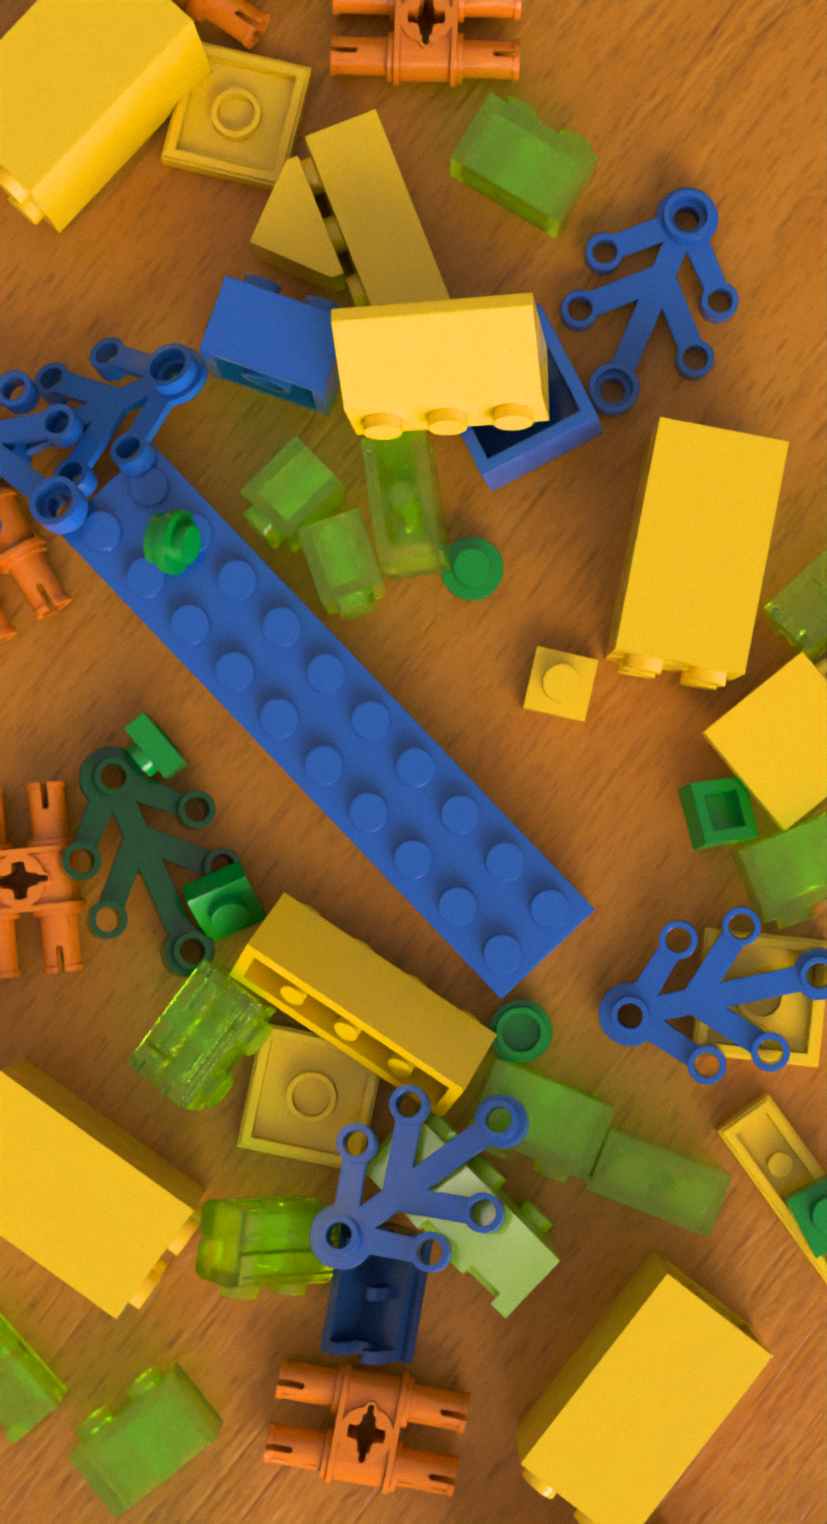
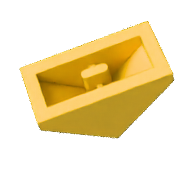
[250,155,346,293]

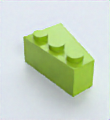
[366,1107,560,1319]

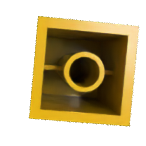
[0,0,212,233]
[605,417,789,691]
[0,1058,206,1319]
[515,1249,773,1524]

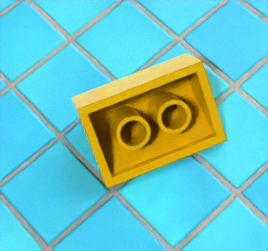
[331,292,549,440]

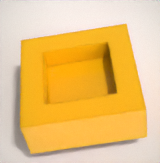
[522,646,599,723]

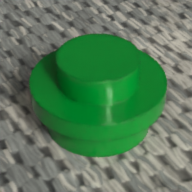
[143,508,201,575]
[440,537,504,601]
[489,999,552,1063]

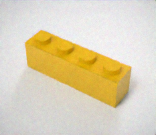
[300,109,450,307]
[229,892,497,1118]

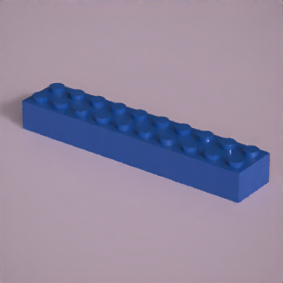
[61,443,595,999]

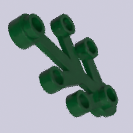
[59,746,241,978]

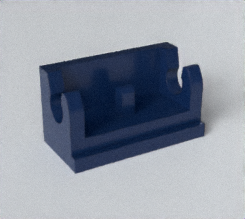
[320,1221,433,1365]

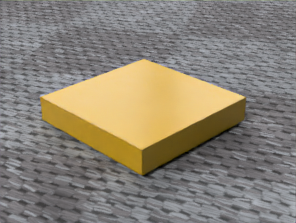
[161,41,313,191]
[701,651,827,831]
[691,926,827,1067]
[236,1020,380,1168]

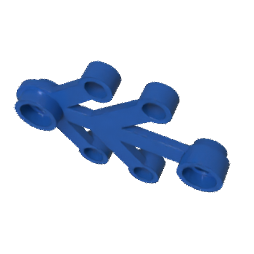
[560,188,739,417]
[6,337,208,498]
[0,370,88,534]
[599,906,827,1085]
[310,1084,530,1273]

